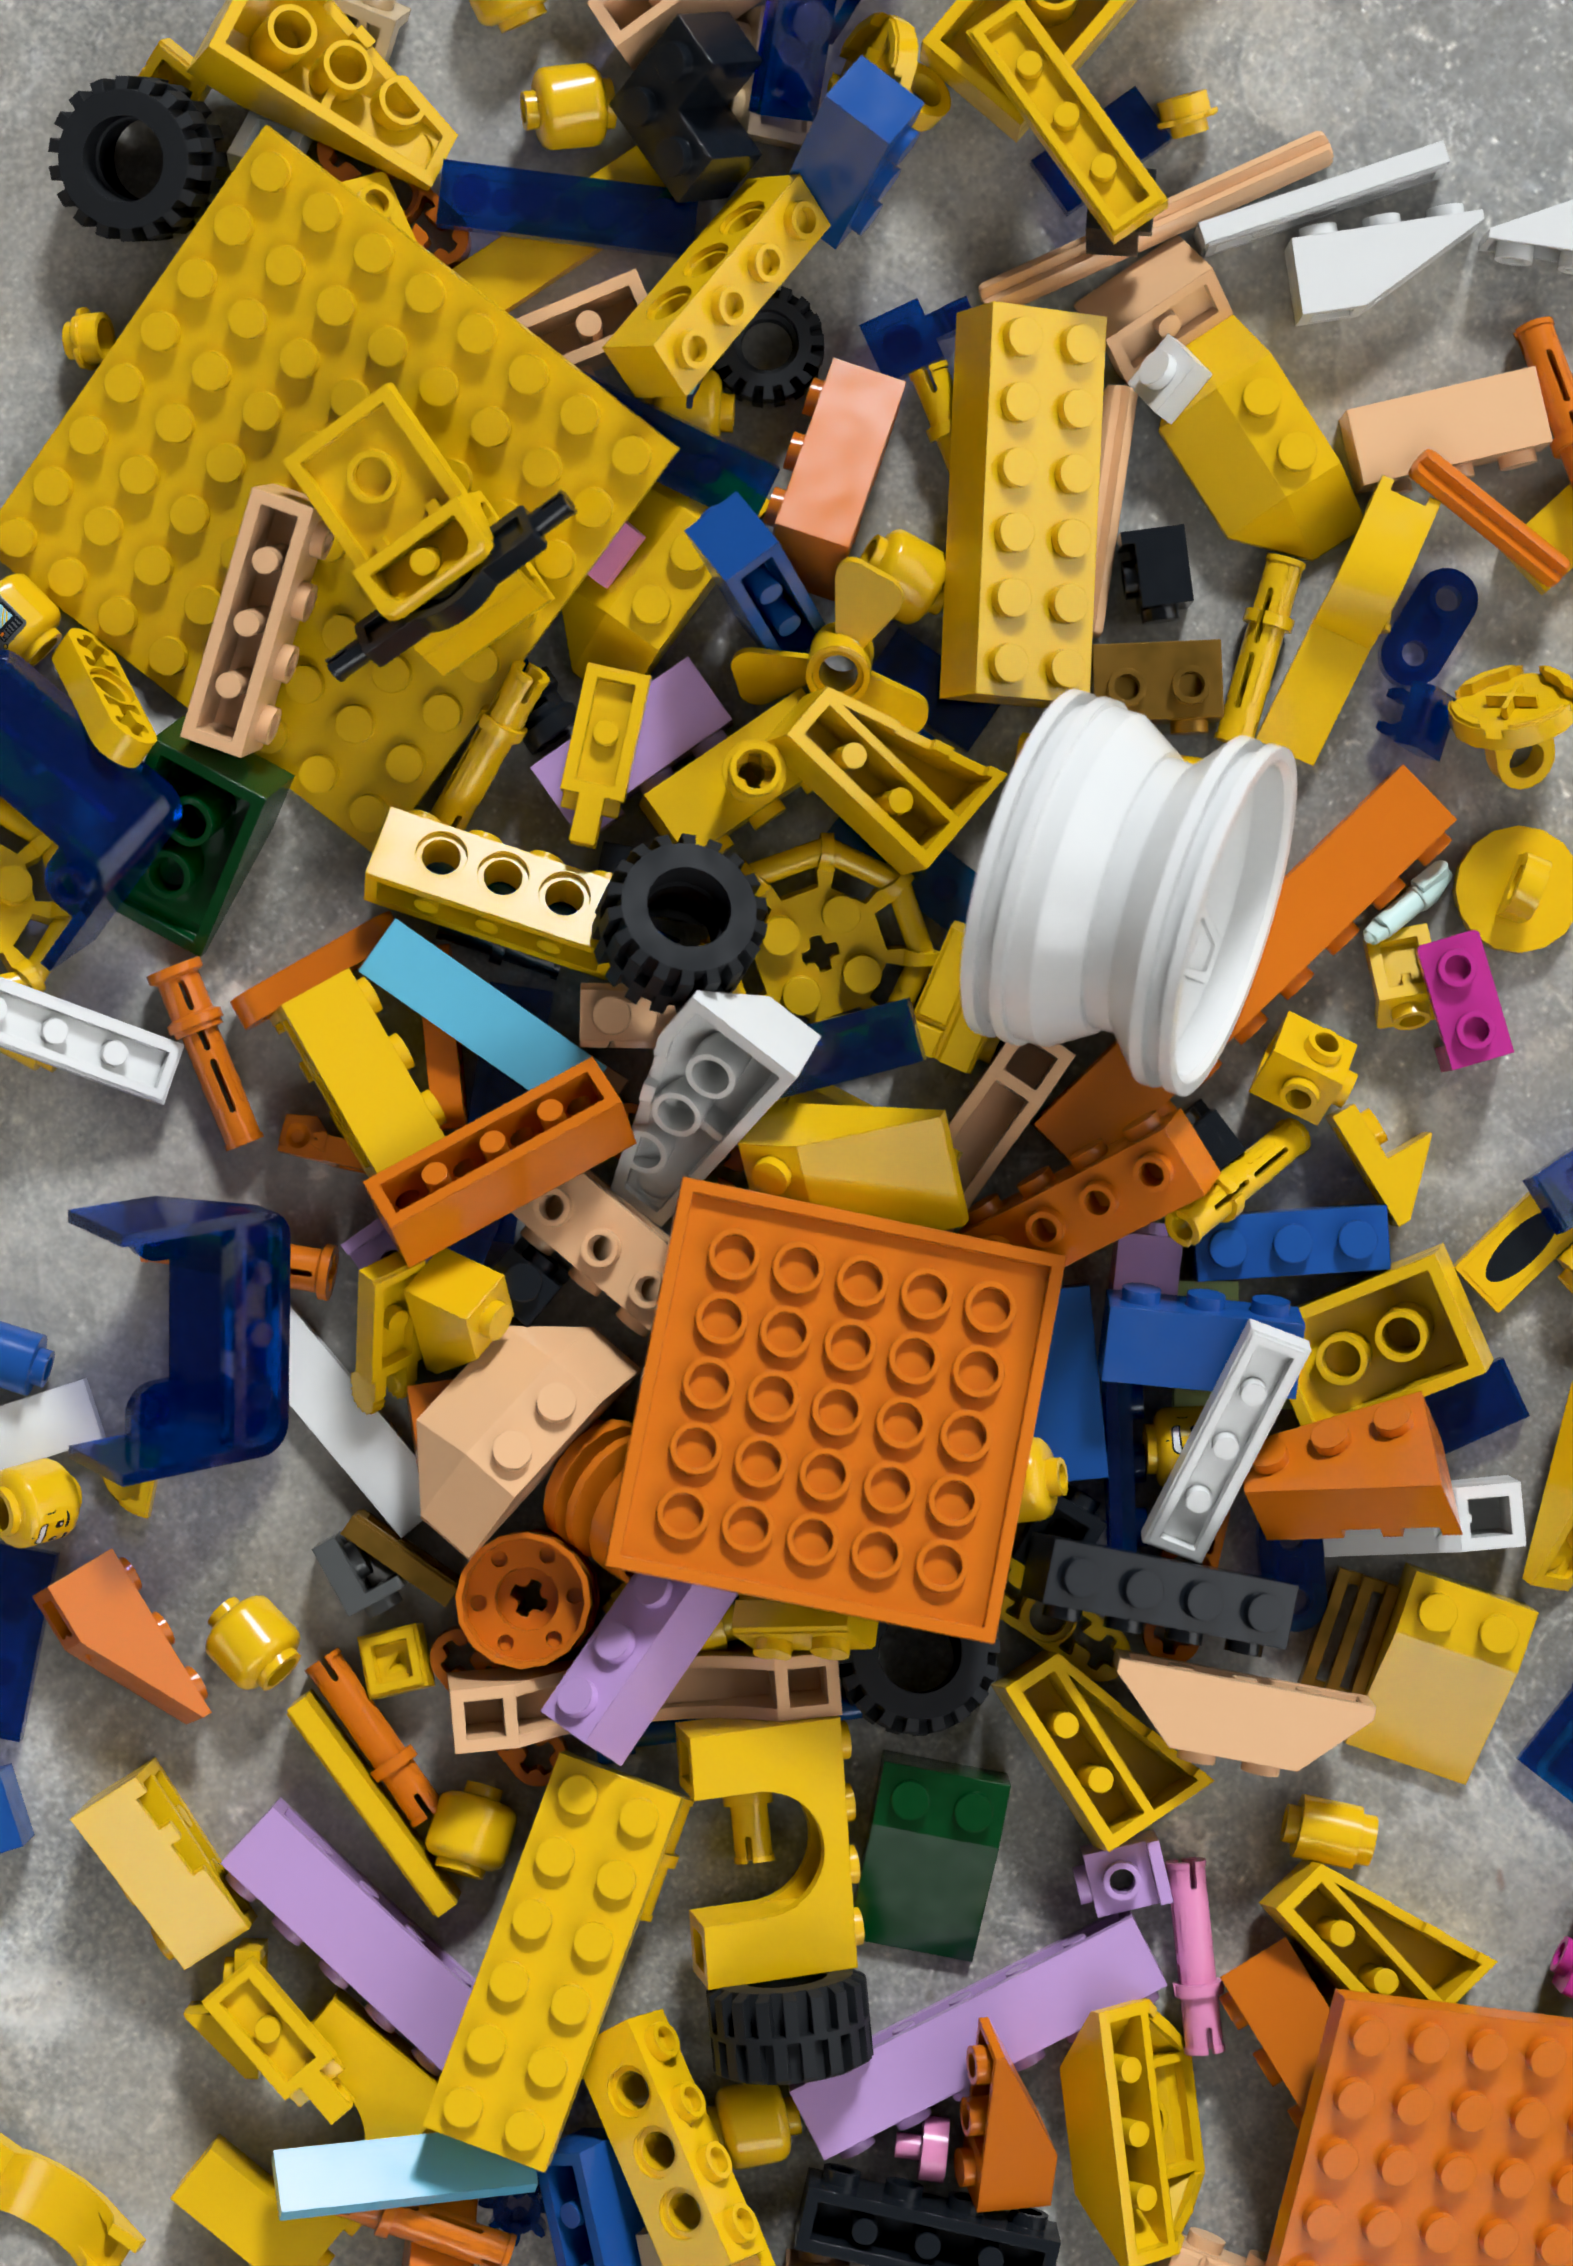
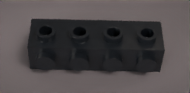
[1020,1531,1299,1657]
[795,2163,1061,2266]

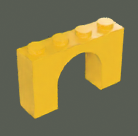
[675,1716,865,1990]
[170,1987,440,2266]

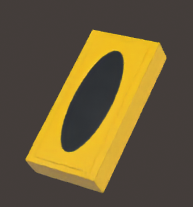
[1453,1178,1573,1313]

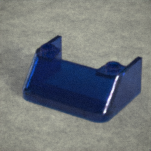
[0,649,182,971]
[68,1196,291,1487]

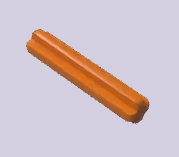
[1408,449,1571,588]

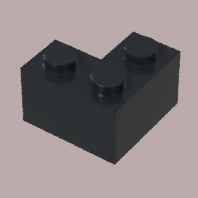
[609,11,763,203]

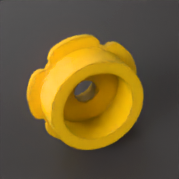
[1156,89,1218,139]
[62,307,116,371]

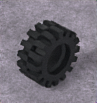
[712,286,824,408]

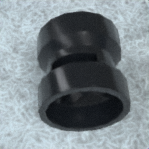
[523,666,577,755]

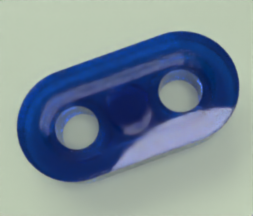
[1378,568,1478,689]
[1256,1523,1327,1632]

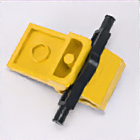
[282,383,577,682]

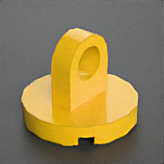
[827,12,951,132]
[1448,665,1573,790]
[1452,825,1573,954]

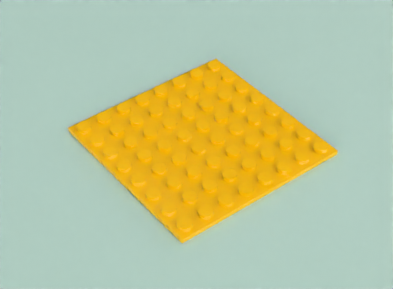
[0,125,680,853]

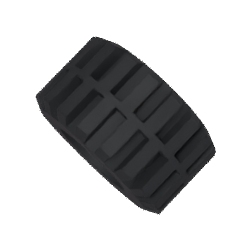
[48,76,228,242]
[591,834,768,1014]
[838,1622,1000,1736]
[706,1969,874,2085]

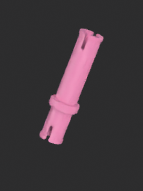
[1165,1857,1225,2056]

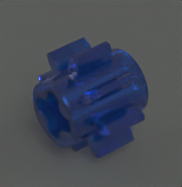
[478,2177,547,2246]

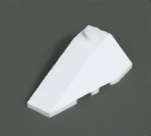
[610,990,821,1228]

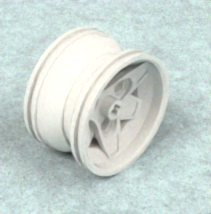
[960,689,1297,1096]

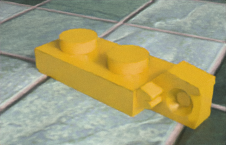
[560,662,652,849]
[201,1955,356,2125]

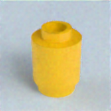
[1280,1794,1378,1870]

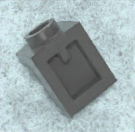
[312,1531,408,1619]

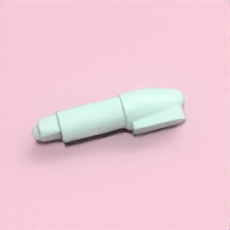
[1363,860,1453,945]

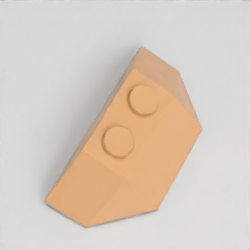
[416,1326,641,1560]
[1113,1648,1377,1777]

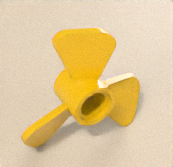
[731,557,929,733]

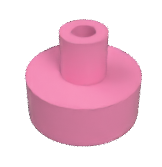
[894,2116,950,2183]

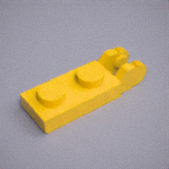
[350,1251,426,1415]

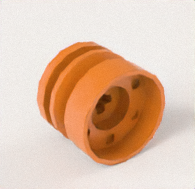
[543,1419,634,1584]
[455,1529,601,1669]

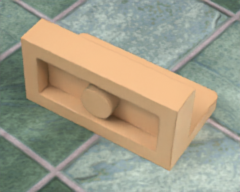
[1074,235,1233,385]

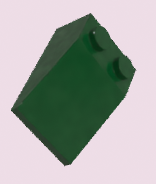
[90,715,295,957]
[853,1749,1011,1962]

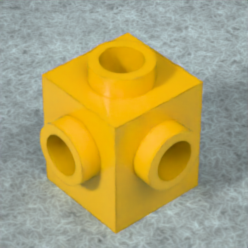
[1248,1011,1358,1126]

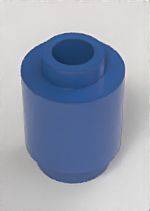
[0,1321,55,1396]

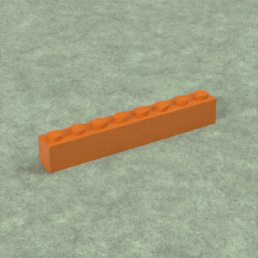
[1030,764,1457,1165]

